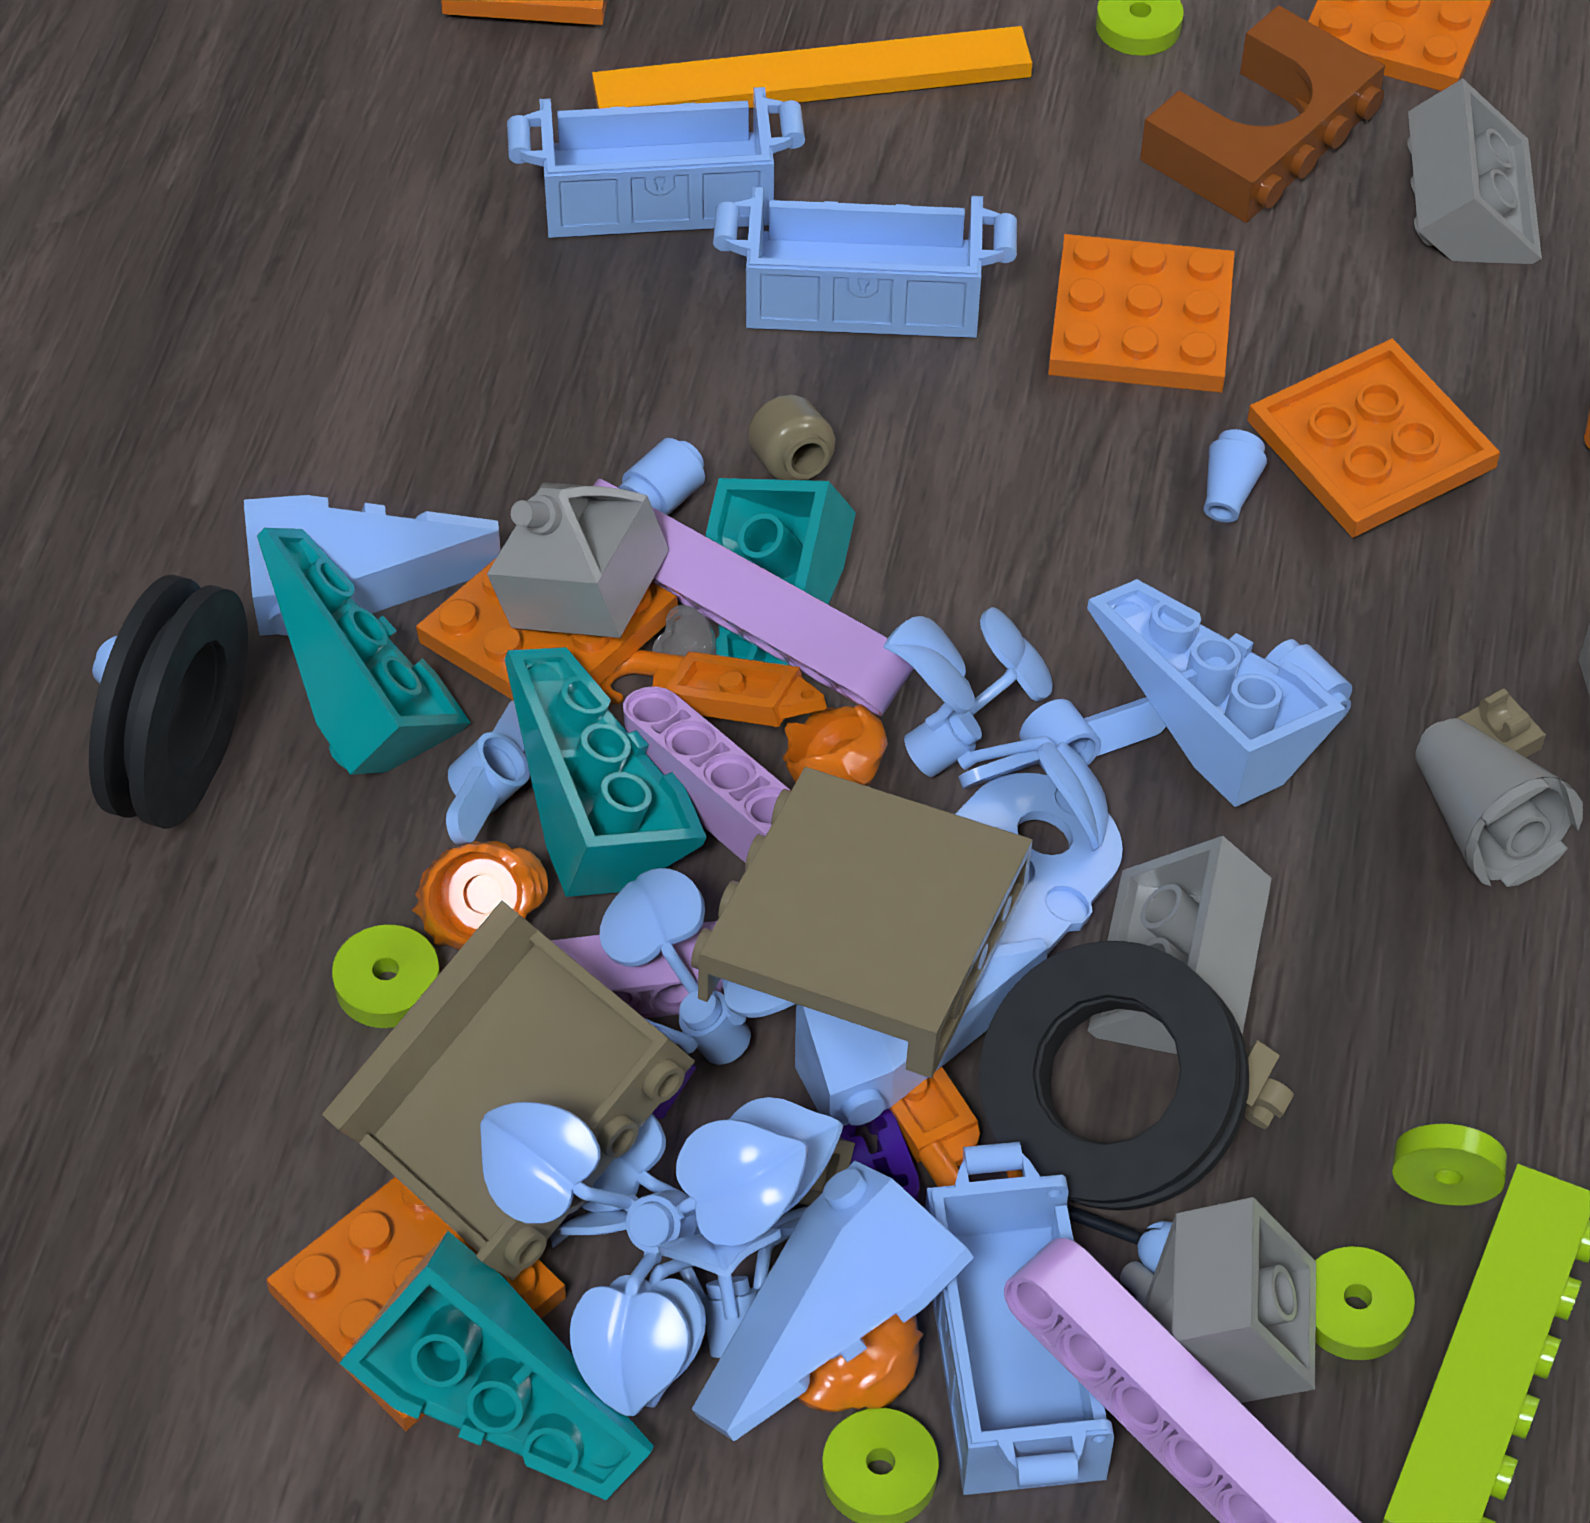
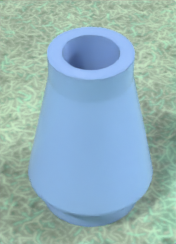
[1203,429,1267,523]

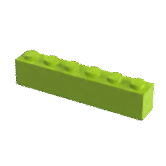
[1382,1164,1590,1523]

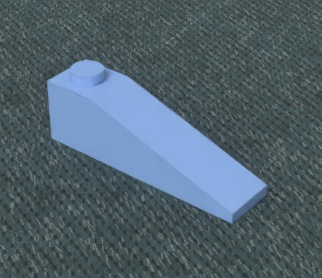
[244,495,501,636]
[1087,579,1346,807]
[795,938,1048,1126]
[692,1161,974,1441]

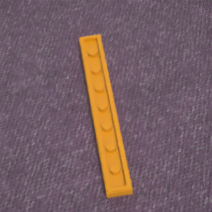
[592,26,1032,109]

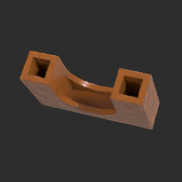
[1140,5,1385,223]

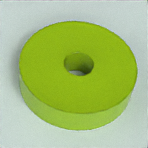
[1096,0,1184,56]
[332,925,440,1028]
[1392,1124,1507,1206]
[1315,1246,1415,1360]
[822,1408,939,1523]

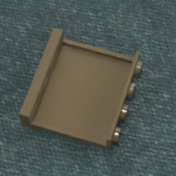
[691,767,1033,1078]
[322,900,695,1281]

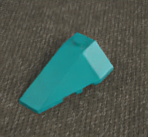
[706,478,856,665]
[257,527,471,775]
[505,647,707,897]
[339,1231,654,1500]

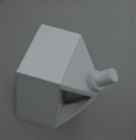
[487,482,669,638]
[1120,1197,1316,1403]

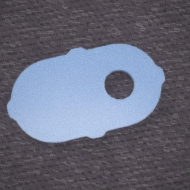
[955,773,1123,955]

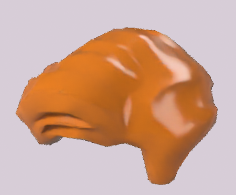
[782,704,888,786]
[412,841,548,950]
[797,1314,923,1412]

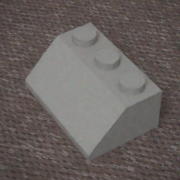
[1407,78,1542,264]
[1088,836,1272,1054]

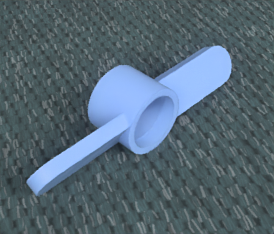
[958,697,1166,789]
[446,700,530,845]

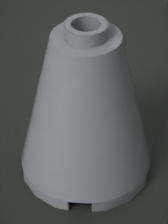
[1415,718,1583,887]

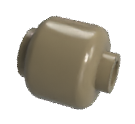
[748,394,836,480]

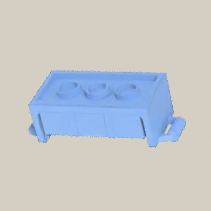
[507,87,805,238]
[713,187,1017,338]
[925,1142,1114,1495]

